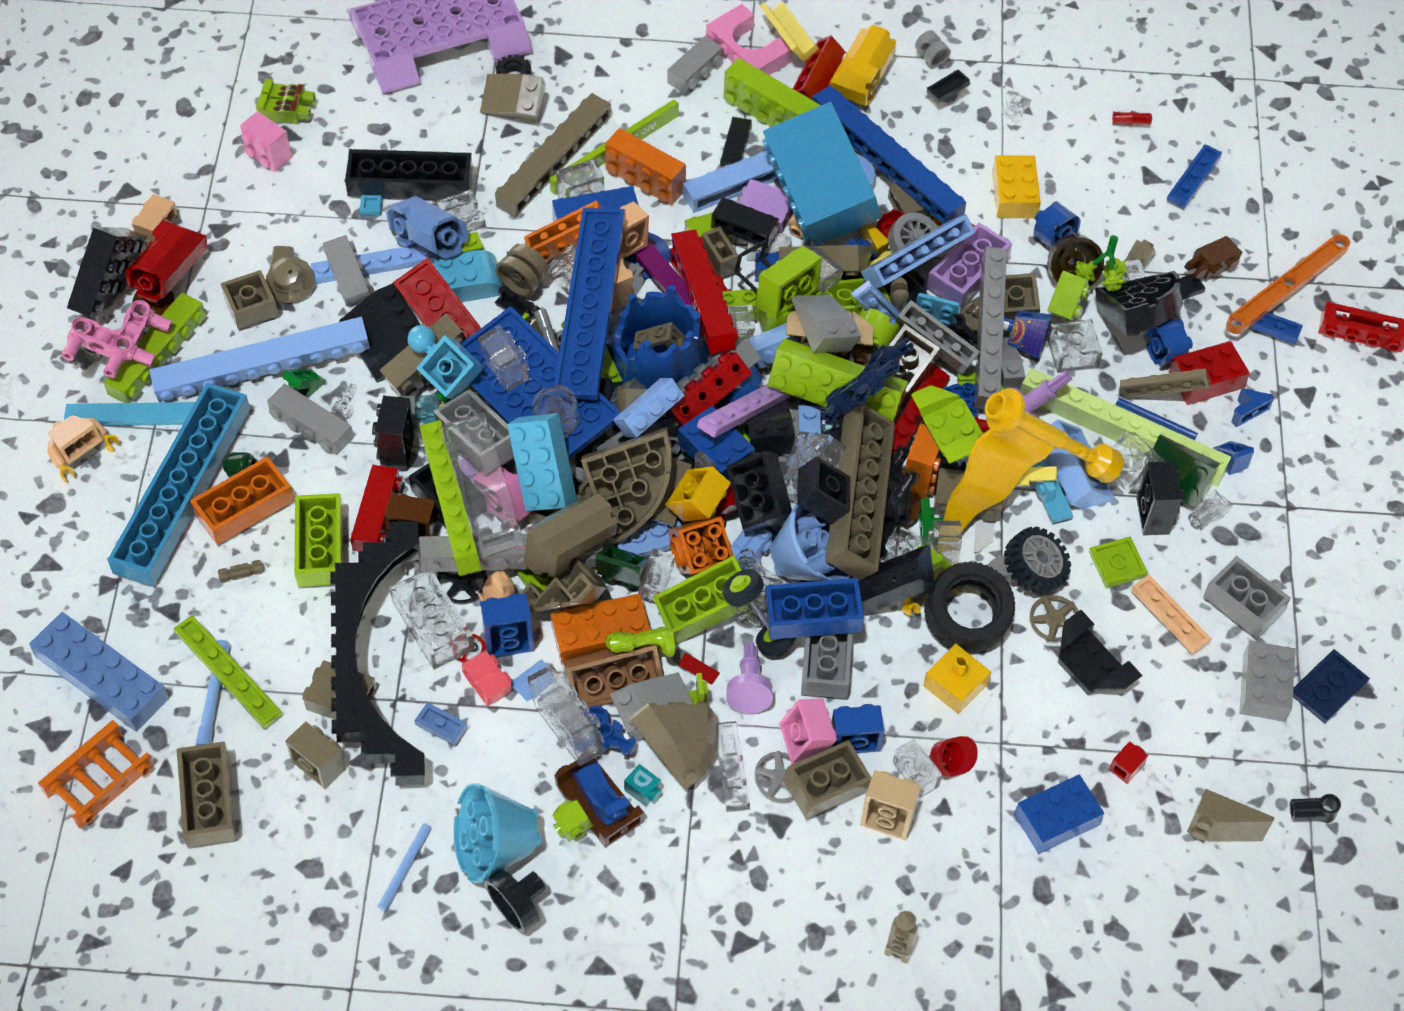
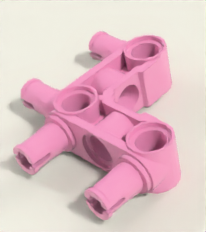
[61,300,172,378]

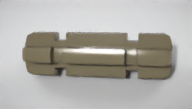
[218,560,263,582]

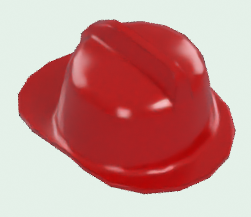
[926,736,978,777]

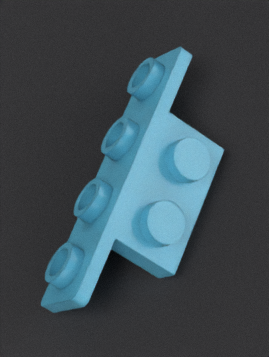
[1032,457,1073,523]

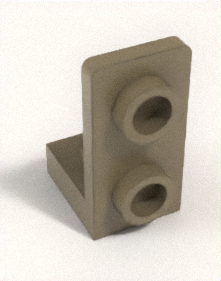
[633,322,685,351]

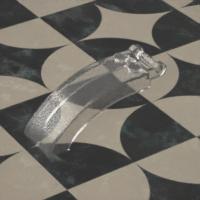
[440,412,526,562]

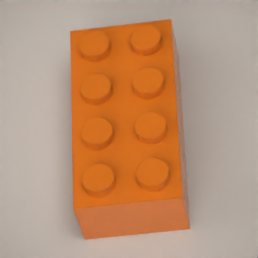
[605,128,686,206]
[190,456,294,545]
[550,593,650,665]

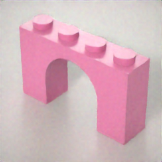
[705,3,792,75]

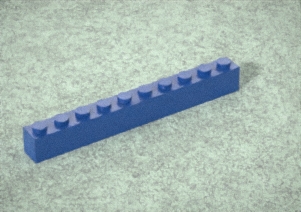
[812,85,967,224]

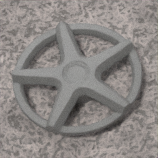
[754,751,794,802]

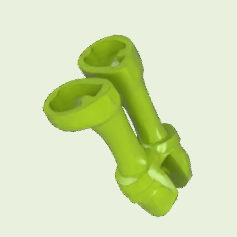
[605,626,675,657]

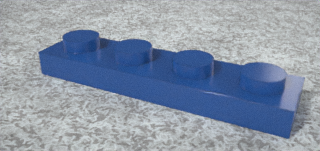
[1167,144,1223,209]

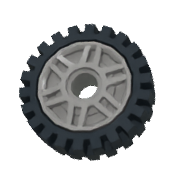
[1004,526,1071,595]

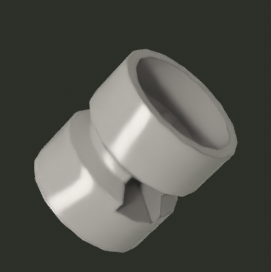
[915,30,951,67]

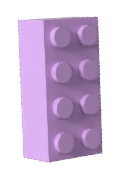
[927,222,1012,308]

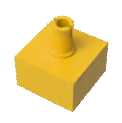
[923,643,991,715]

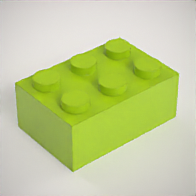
[756,245,822,319]

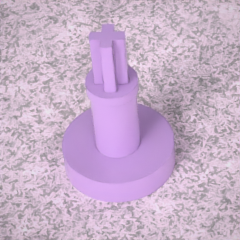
[1013,370,1073,418]
[726,642,773,714]

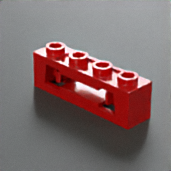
[1318,301,1404,353]

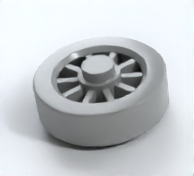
[888,212,938,266]

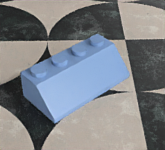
[1048,419,1115,509]

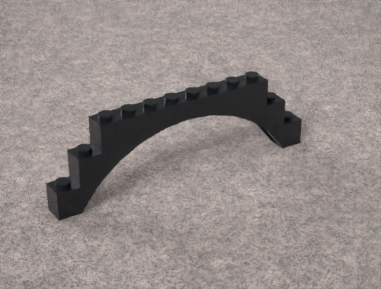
[330,522,425,786]

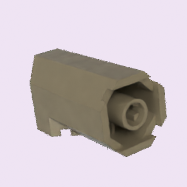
[524,493,618,577]

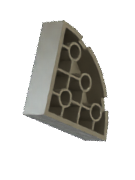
[581,427,672,545]

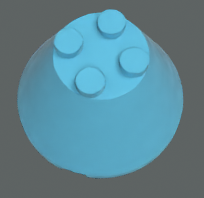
[453,783,541,883]

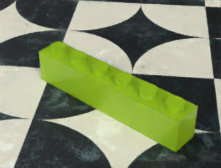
[103,292,206,403]

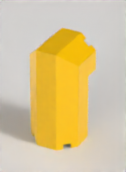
[830,25,897,106]

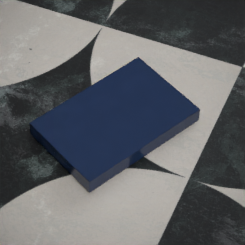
[1293,649,1370,724]

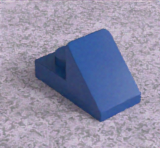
[1231,389,1275,428]

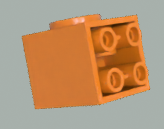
[667,516,733,575]

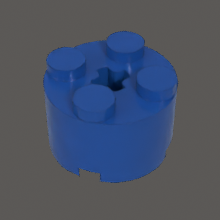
[1033,201,1081,248]
[1145,318,1193,366]

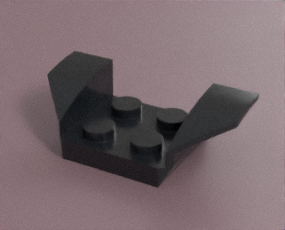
[1057,610,1143,696]

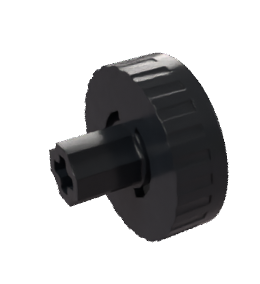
[484,869,546,933]

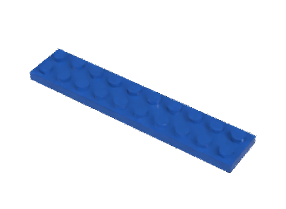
[553,208,626,400]

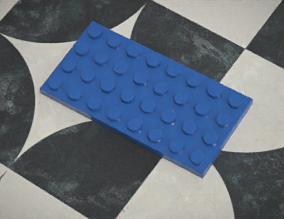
[450,306,621,460]

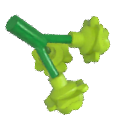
[1075,235,1128,291]

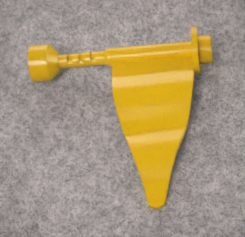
[933,388,1124,549]

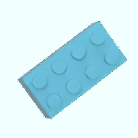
[507,413,577,511]

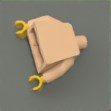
[47,415,119,483]

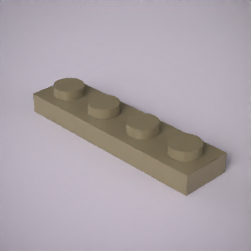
[1120,369,1211,399]

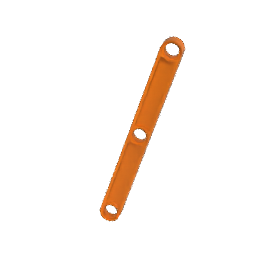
[1226,234,1351,334]

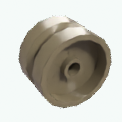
[495,244,550,298]

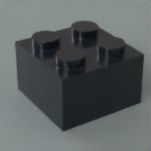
[797,456,850,524]

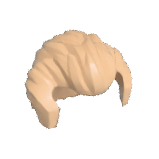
[478,570,515,601]

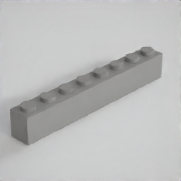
[974,247,1007,409]
[418,534,603,573]

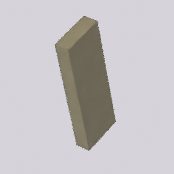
[652,458,692,527]

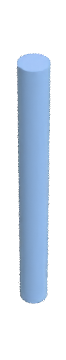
[377,823,431,911]

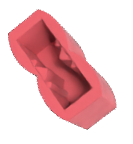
[461,650,512,706]

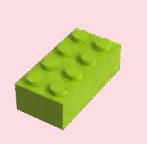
[294,493,343,587]
[653,555,759,644]

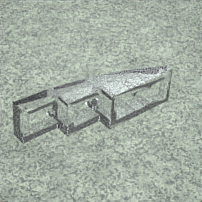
[717,721,750,812]

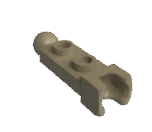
[884,910,919,963]

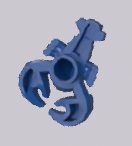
[567,706,636,755]

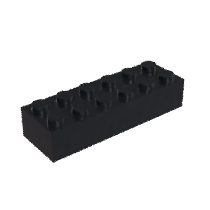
[345,149,473,200]

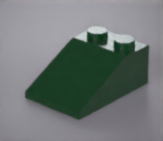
[1142,434,1220,508]
[595,545,651,589]

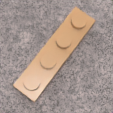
[1131,575,1212,655]

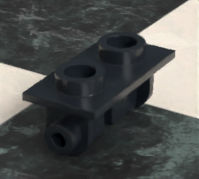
[495,286,541,320]

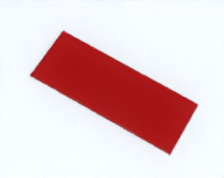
[677,653,720,685]

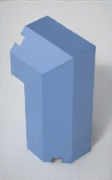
[386,196,468,259]

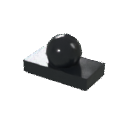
[926,69,971,104]

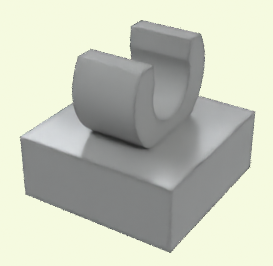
[402,553,419,573]

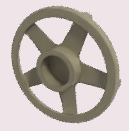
[1029,595,1079,641]

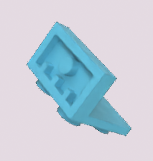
[916,293,961,326]

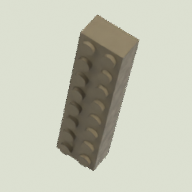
[825,404,895,581]

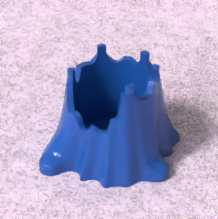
[606,285,709,422]

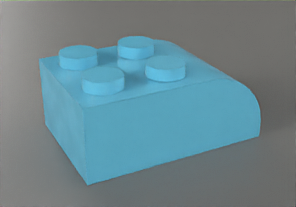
[433,250,503,302]

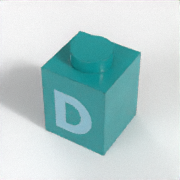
[624,764,662,807]

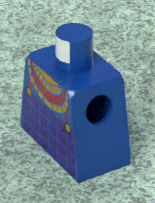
[1003,310,1053,358]

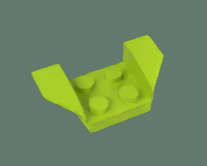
[911,386,983,464]

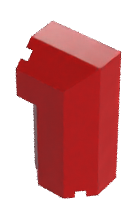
[126,220,207,303]

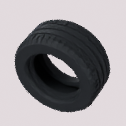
[924,561,1015,653]

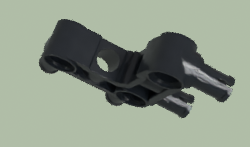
[880,445,920,559]

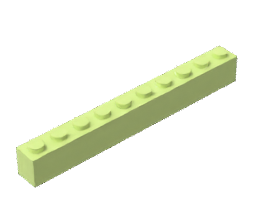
[1020,368,1231,487]

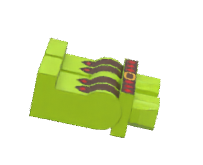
[256,78,316,125]

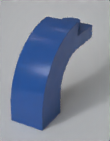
[571,762,629,825]

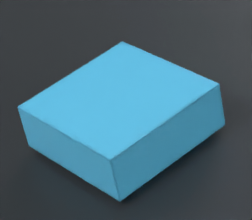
[360,195,383,216]

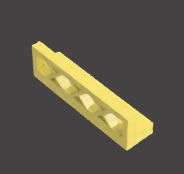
[760,1,819,62]

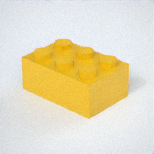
[992,155,1041,218]

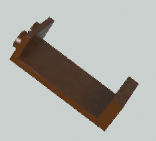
[554,749,644,848]

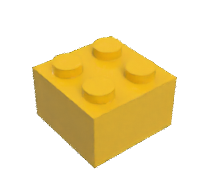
[666,466,731,522]

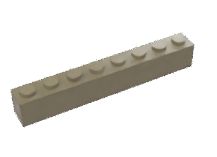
[495,93,611,218]

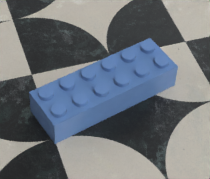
[29,611,169,733]

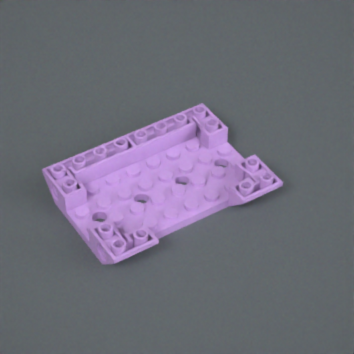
[346,0,532,94]

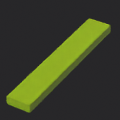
[174,615,282,729]

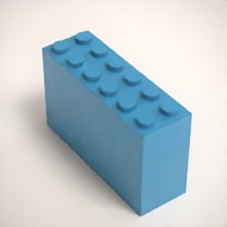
[762,102,882,246]

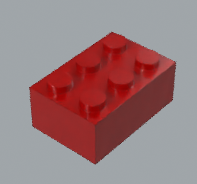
[1169,340,1250,405]

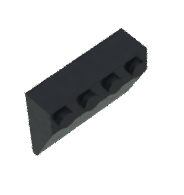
[339,283,421,383]

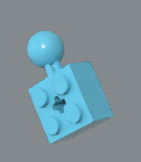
[407,325,484,399]

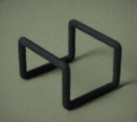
[734,240,772,293]

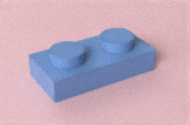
[414,702,468,745]

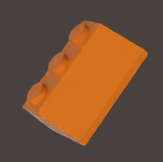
[904,423,941,500]

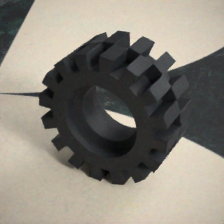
[496,54,532,75]

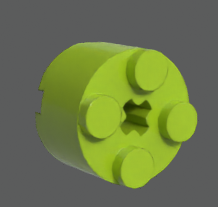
[856,307,900,352]

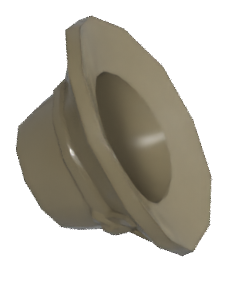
[266,257,315,304]

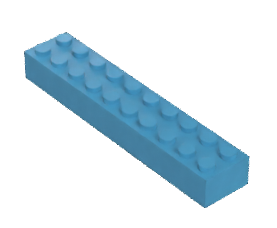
[107,382,250,587]

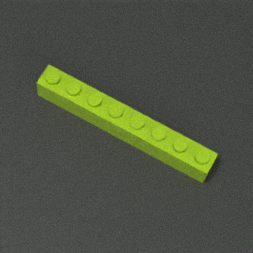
[419,420,482,576]

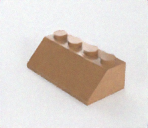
[561,644,663,712]

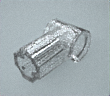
[1188,489,1233,531]

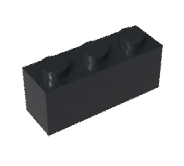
[711,197,779,249]

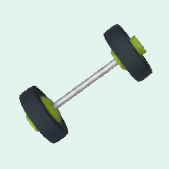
[722,569,796,656]

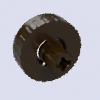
[1047,234,1104,286]

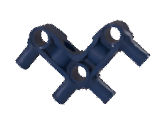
[822,338,914,425]

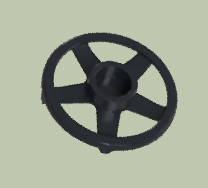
[436,570,487,603]

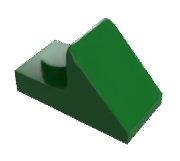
[282,369,326,398]
[919,498,944,545]

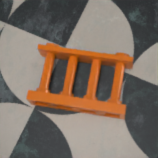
[37,720,154,829]

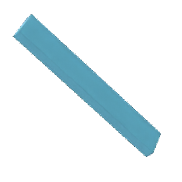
[64,402,195,426]

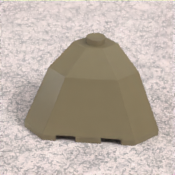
[520,558,607,613]
[629,701,718,790]

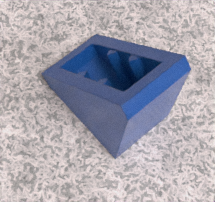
[1213,441,1254,475]

